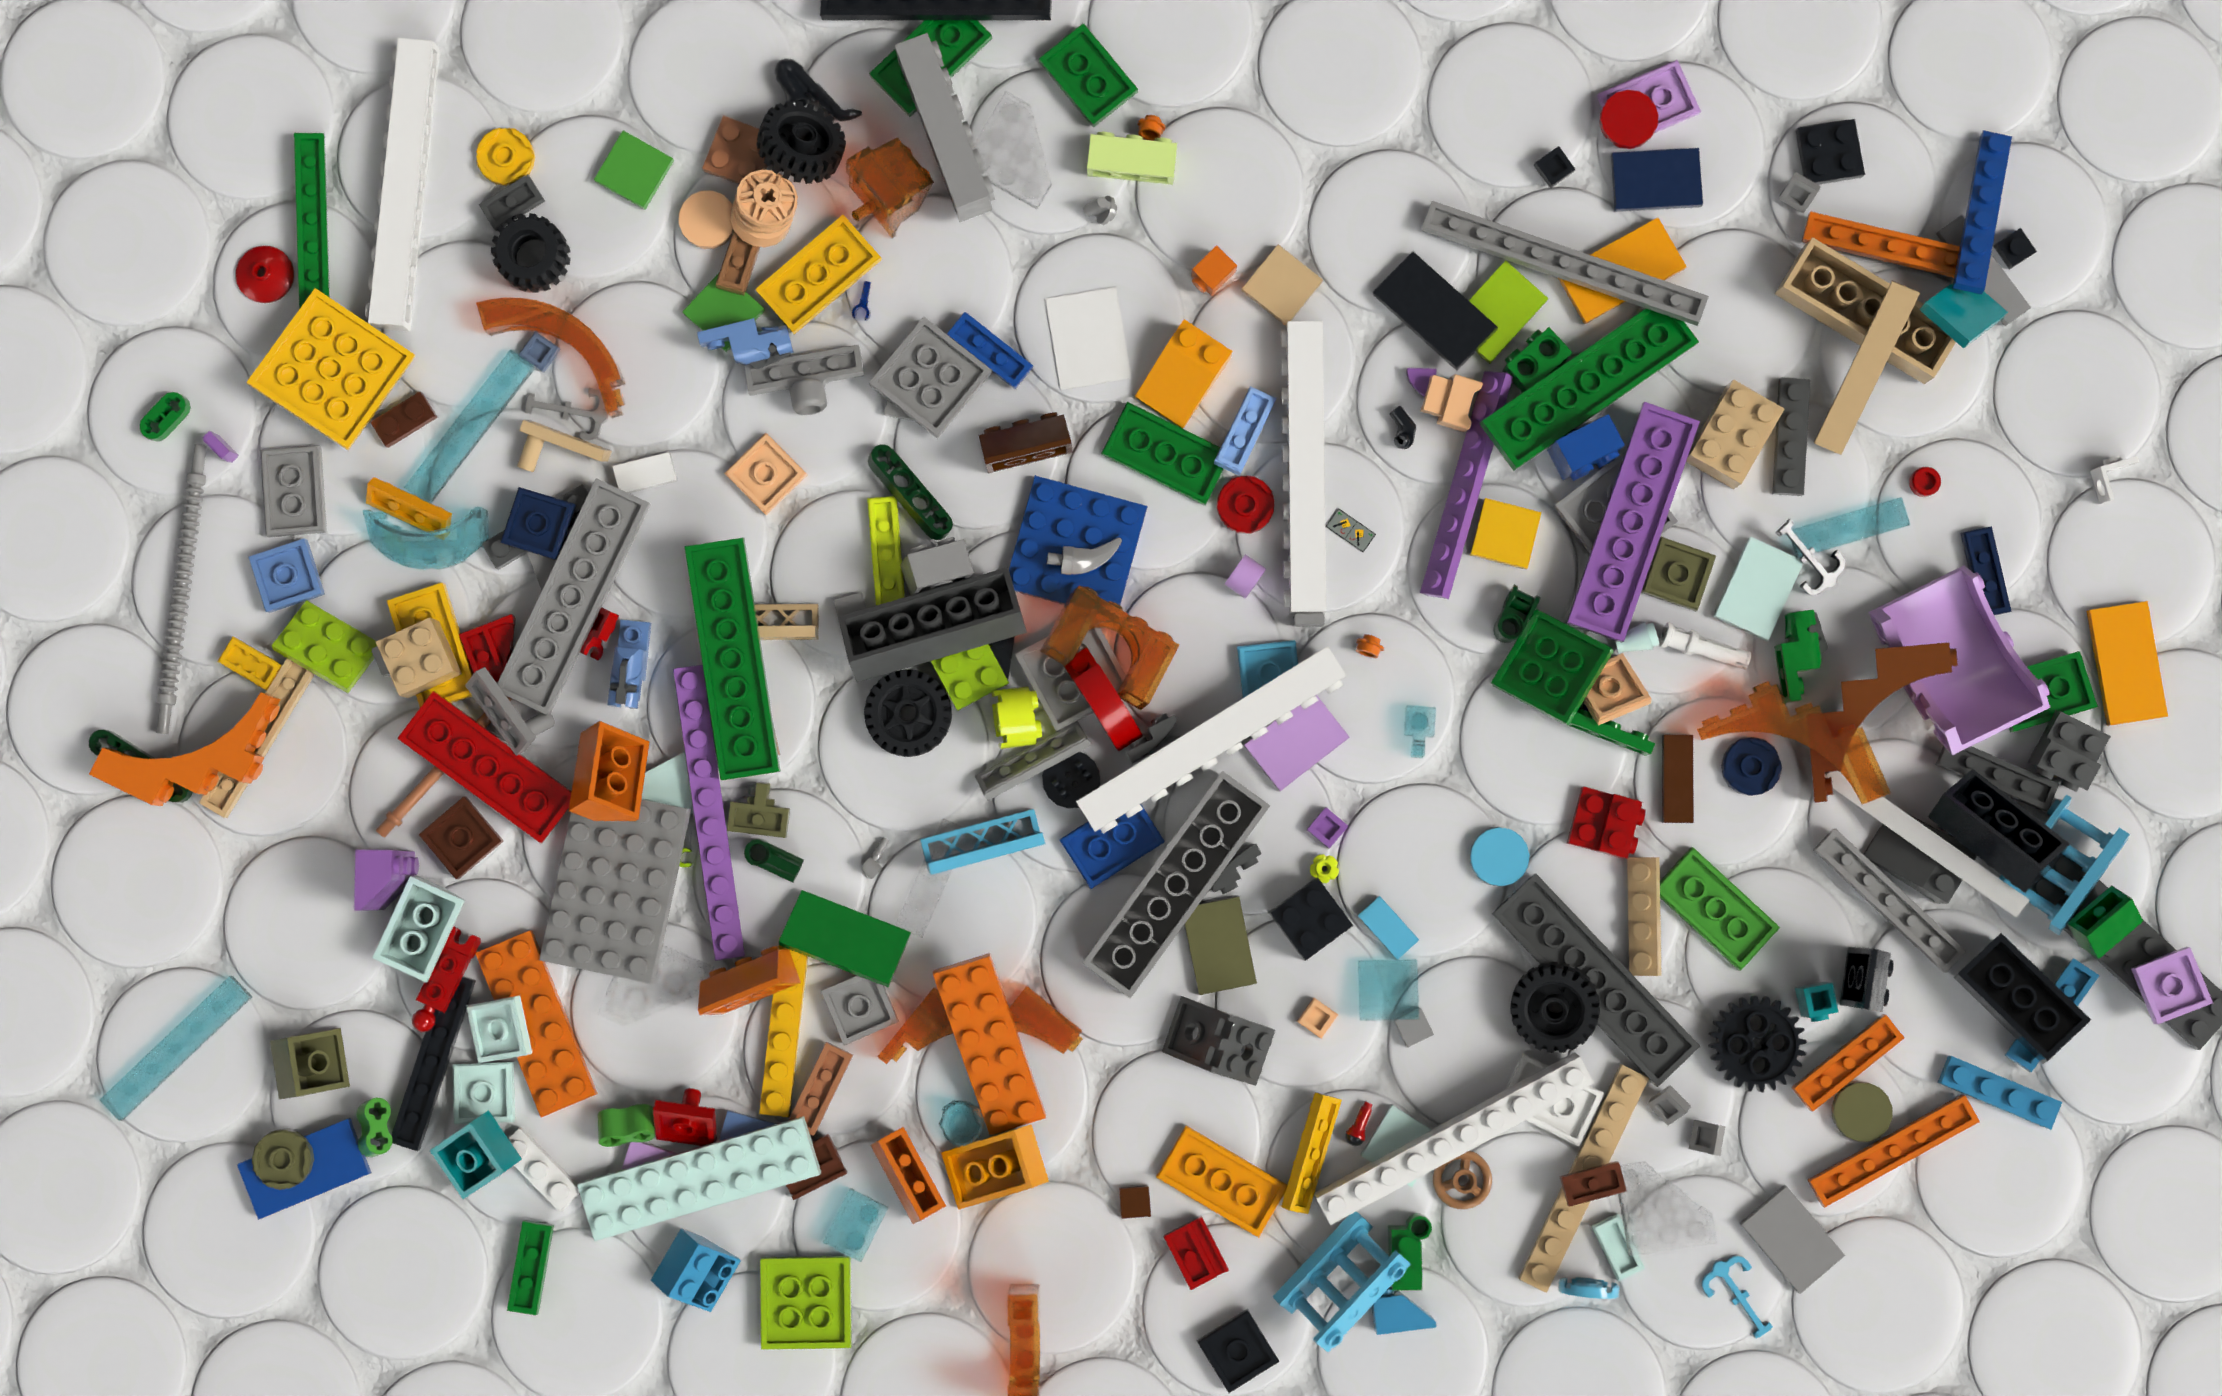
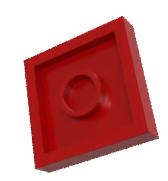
[653,1088,717,1146]

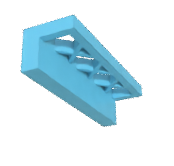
[920,809,1045,875]

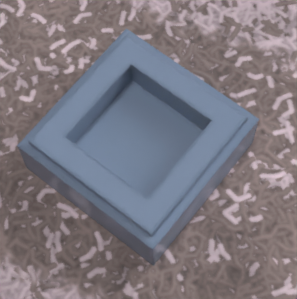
[519,331,561,372]

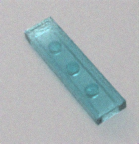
[1791,497,1911,558]

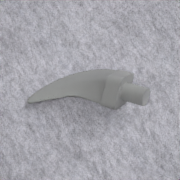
[1047,537,1122,575]

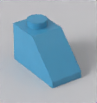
[1371,1287,1437,1335]

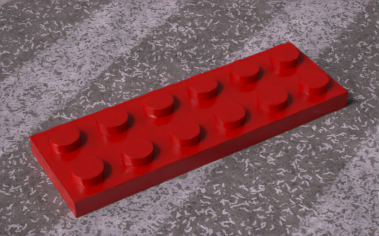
[397,691,572,844]

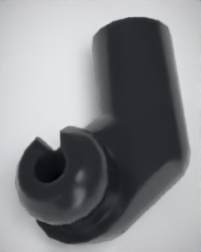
[1389,405,1416,449]

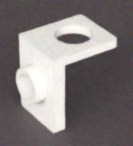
[2090,455,2139,504]

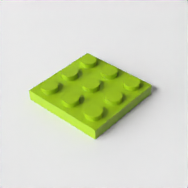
[760,1256,852,1350]

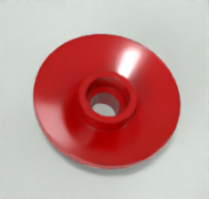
[236,246,294,303]

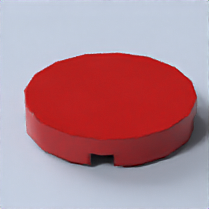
[1599,90,1659,149]
[1217,476,1275,534]

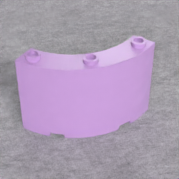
[1869,565,2050,755]

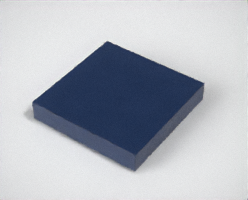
[501,487,576,560]

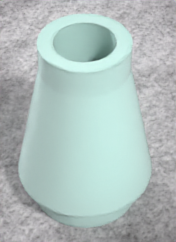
[1614,622,1660,653]

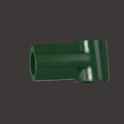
[744,839,804,883]

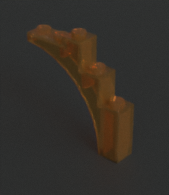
[1697,681,1891,805]

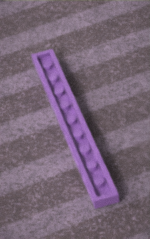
[673,665,745,961]

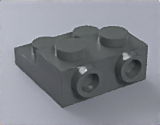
[2028,710,2111,792]

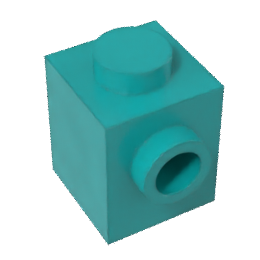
[1795,982,1839,1022]

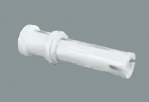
[1659,622,1751,670]

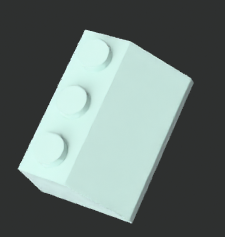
[373,876,465,982]

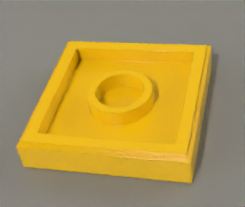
[1470,498,1542,570]

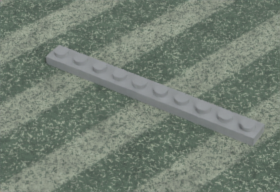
[1421,201,1709,326]

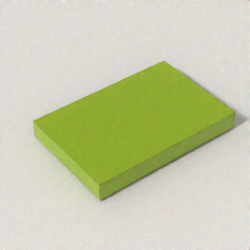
[1469,260,1549,364]

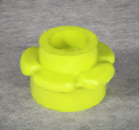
[1310,854,1339,883]

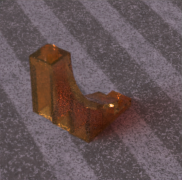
[878,985,1083,1064]

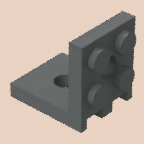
[1162,996,1275,1086]

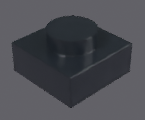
[1534,146,1576,189]
[1993,228,2037,270]

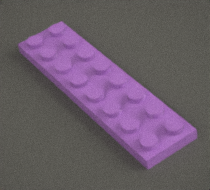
[1566,402,1700,643]

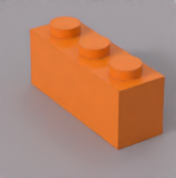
[871,1127,946,1224]

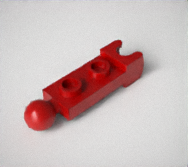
[412,926,481,1032]

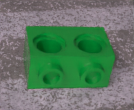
[1502,327,1573,393]

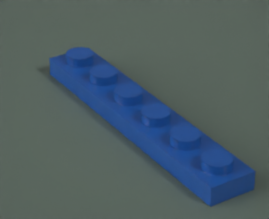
[1952,130,2012,295]

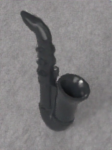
[774,58,862,121]

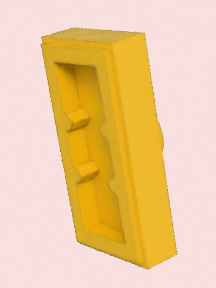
[217,636,282,690]

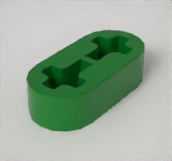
[139,392,191,441]

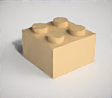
[376,618,462,698]

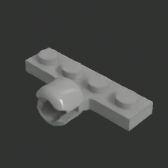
[744,345,864,415]

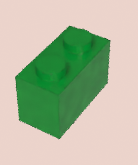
[2067,886,2143,959]

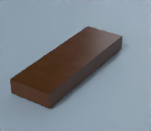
[1662,735,1694,823]

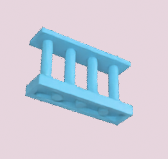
[1999,794,2130,935]
[1273,1211,1411,1352]

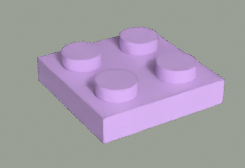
[2131,947,2213,1024]

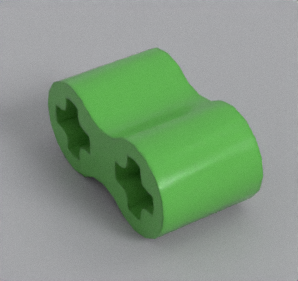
[356,1098,393,1157]
[597,1104,655,1147]

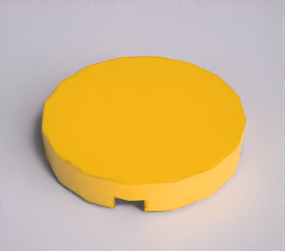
[476,128,535,186]

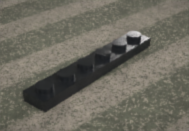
[391,976,476,1151]

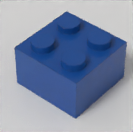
[1547,414,1625,481]

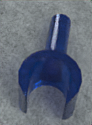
[852,281,871,321]

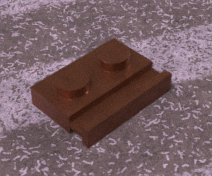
[786,1134,847,1200]

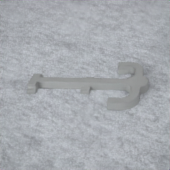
[525,388,608,440]

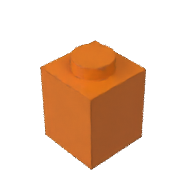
[1191,245,1237,296]

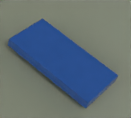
[237,1118,372,1220]

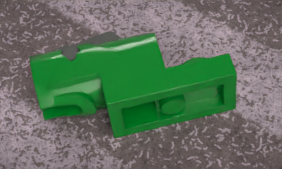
[1774,610,1828,704]

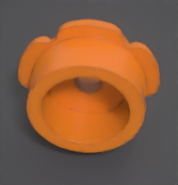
[1137,115,1166,141]
[1356,634,1384,658]

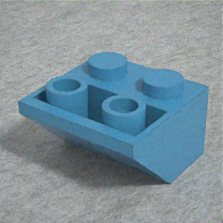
[651,1228,741,1312]

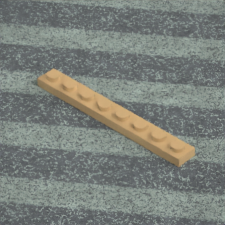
[1519,1064,1649,1293]

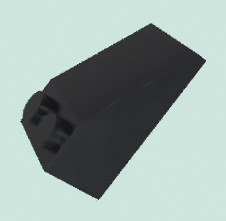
[1840,947,1893,1012]

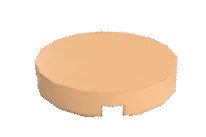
[679,191,734,249]

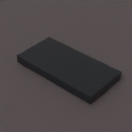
[1373,251,1498,371]

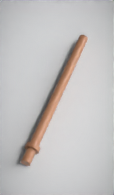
[376,696,512,838]

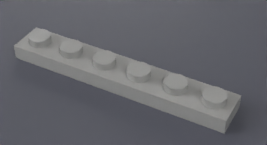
[1813,829,1966,973]

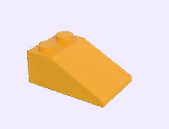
[1135,319,1233,429]
[941,1124,1049,1210]

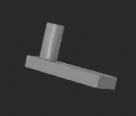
[465,667,555,756]

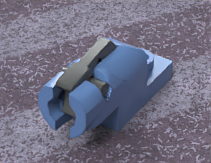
[697,318,794,370]
[607,620,651,709]

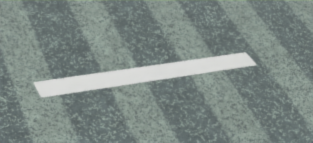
[1826,768,2029,917]

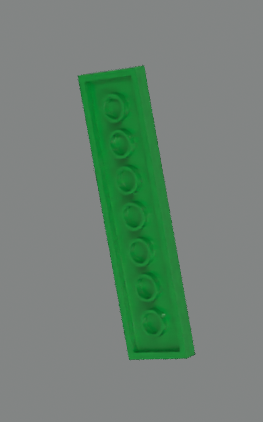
[1480,308,1699,471]
[684,538,780,781]

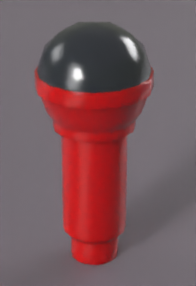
[1345,1101,1373,1146]

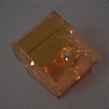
[846,137,934,238]

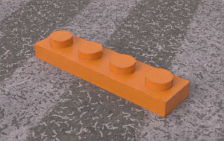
[1791,1014,1904,1112]

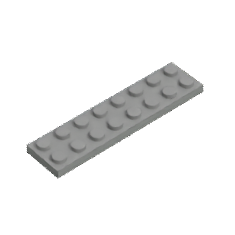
[497,478,651,716]

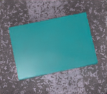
[1919,282,2008,348]

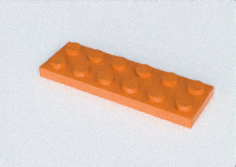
[475,930,598,1117]
[933,953,1046,1135]

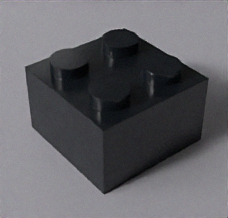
[1268,878,1353,961]

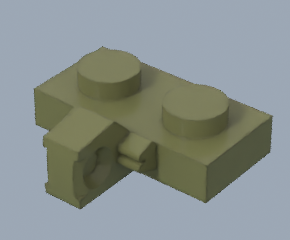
[727,782,790,838]

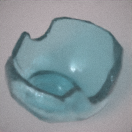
[939,1100,984,1146]

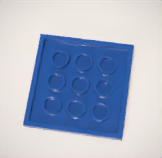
[1009,476,1147,619]

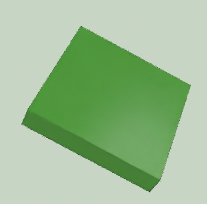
[594,130,674,210]
[683,273,765,352]

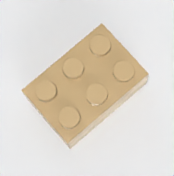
[1686,380,1785,489]

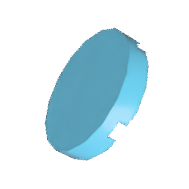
[1470,827,1530,886]
[1558,1277,1620,1299]

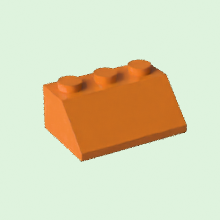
[569,721,649,821]
[698,946,801,1015]

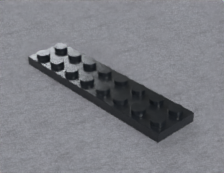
[820,0,1052,20]

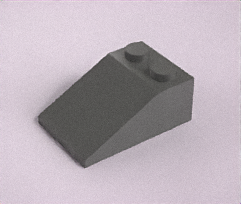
[1863,813,1977,904]

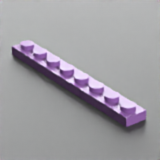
[1420,371,1513,599]

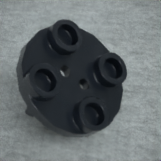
[1042,752,1101,809]

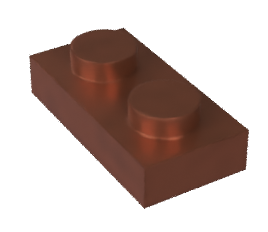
[371,392,438,448]
[1559,1161,1627,1207]

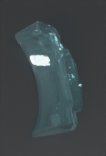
[363,507,489,570]

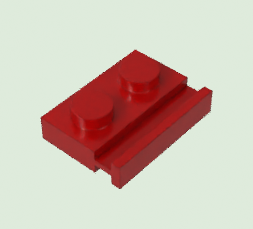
[1163,1215,1229,1290]

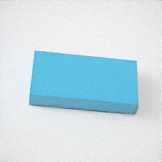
[1357,896,1419,960]

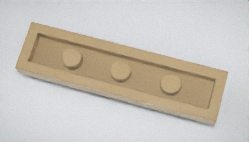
[1627,857,1662,976]

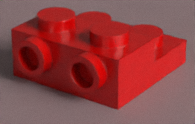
[1567,786,1646,859]

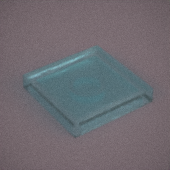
[1358,959,1419,1021]

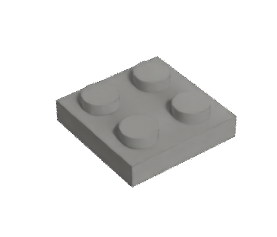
[821,976,899,1046]

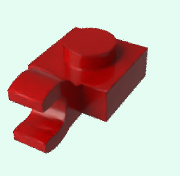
[580,607,619,661]

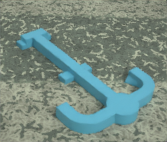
[1702,1256,1773,1339]

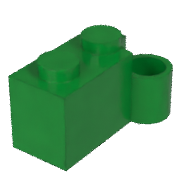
[1388,1213,1432,1290]

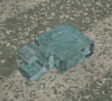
[1404,705,1436,758]

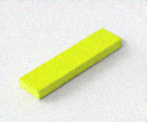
[867,496,905,606]

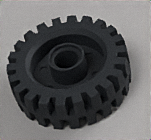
[756,101,846,184]
[864,669,952,757]
[1510,962,1600,1053]

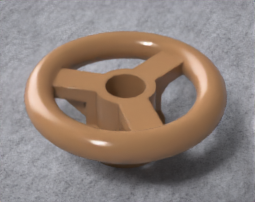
[1433,1151,1492,1209]

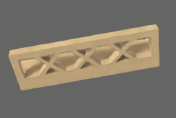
[698,604,819,640]

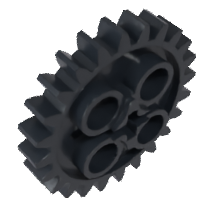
[1708,995,1807,1093]

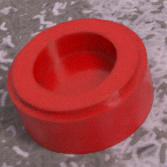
[1909,467,1941,497]

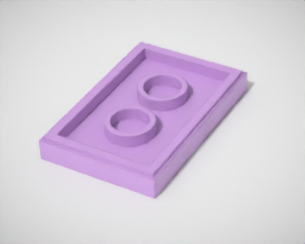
[1597,60,1701,133]
[1244,695,1350,791]

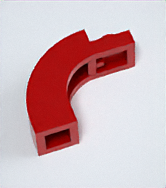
[1062,647,1143,752]

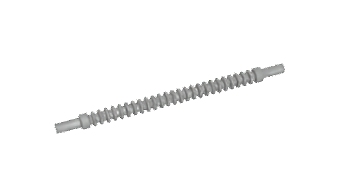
[156,444,207,734]

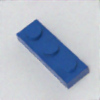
[947,312,1033,390]

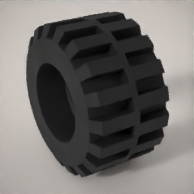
[491,213,571,293]

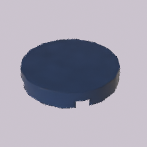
[1721,737,1782,796]

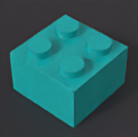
[429,1110,522,1199]

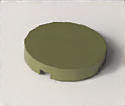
[1832,1082,1893,1142]
[252,1129,314,1190]

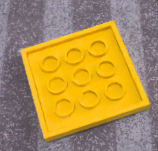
[247,288,415,451]

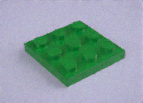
[1491,609,1614,726]

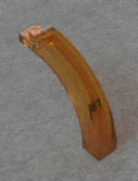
[476,298,626,418]

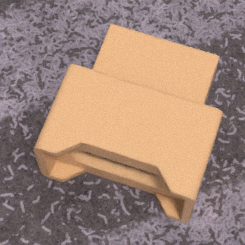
[1420,374,1483,432]

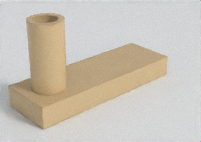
[517,420,612,472]

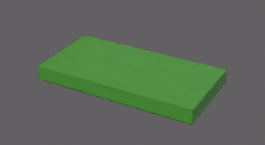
[1660,847,1780,971]

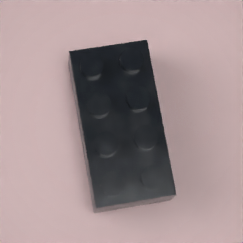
[1928,769,2070,893]
[1954,933,2091,1064]

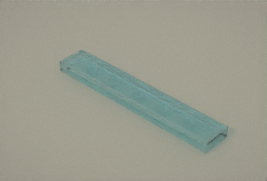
[404,349,535,503]
[100,976,252,1121]

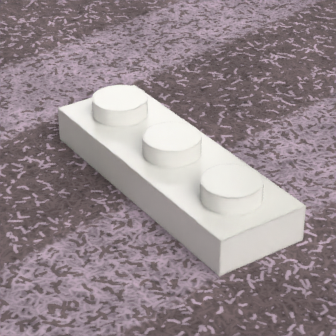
[509,1127,580,1212]

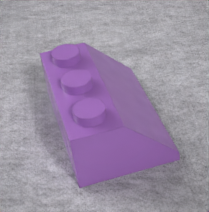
[354,850,419,911]

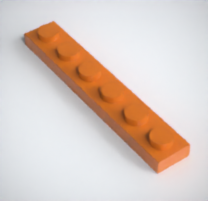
[1801,211,1960,278]
[1808,1095,1980,1207]

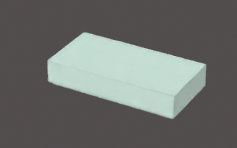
[1591,1213,1645,1281]

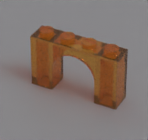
[1040,585,1179,710]
[1007,1284,1040,1396]

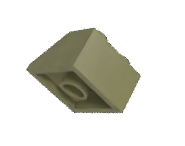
[270,1028,350,1100]

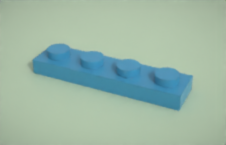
[2005,958,2100,1073]
[1938,1055,2062,1130]

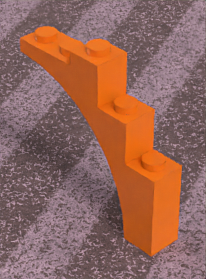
[89,692,281,806]

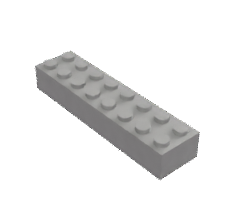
[1083,771,1270,998]

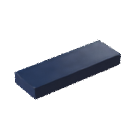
[1960,526,2012,616]

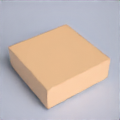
[1297,997,1338,1039]

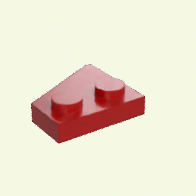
[459,614,516,683]

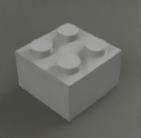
[900,537,974,596]

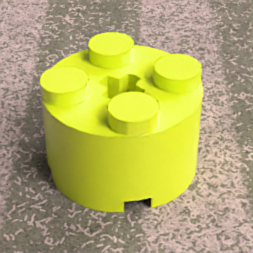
[992,686,1042,749]

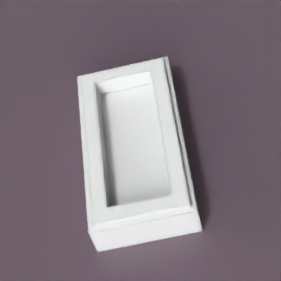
[613,452,677,493]

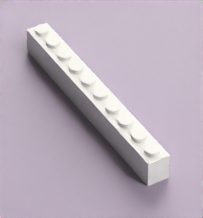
[365,38,440,332]
[1281,321,1326,615]
[1076,646,1347,834]
[1314,1052,1594,1225]

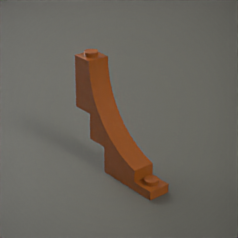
[1807,642,1958,802]

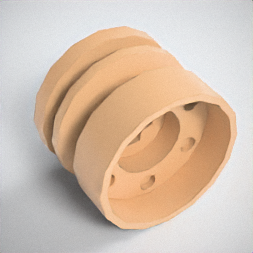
[731,169,798,247]

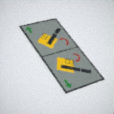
[1325,508,1376,552]

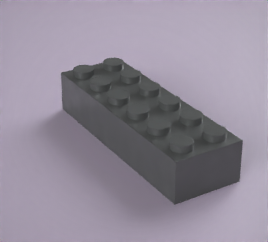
[838,567,1027,682]

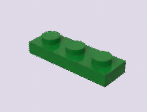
[1569,709,1655,756]
[507,1220,554,1316]

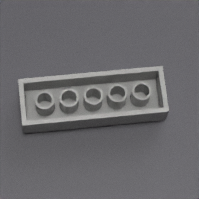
[894,33,995,222]

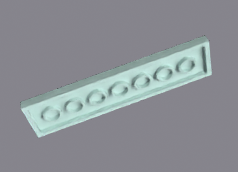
[577,1116,821,1241]

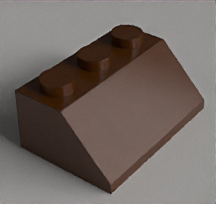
[979,412,1073,474]

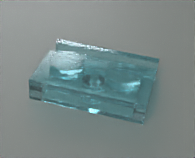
[823,1188,889,1262]

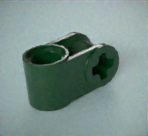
[1493,584,1541,643]

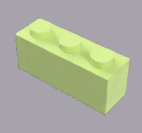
[1087,131,1177,185]

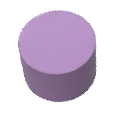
[1225,554,1266,599]

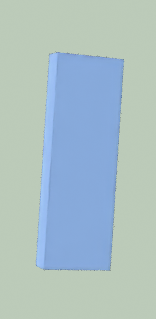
[1213,386,1276,476]

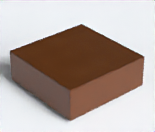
[1119,1186,1151,1219]

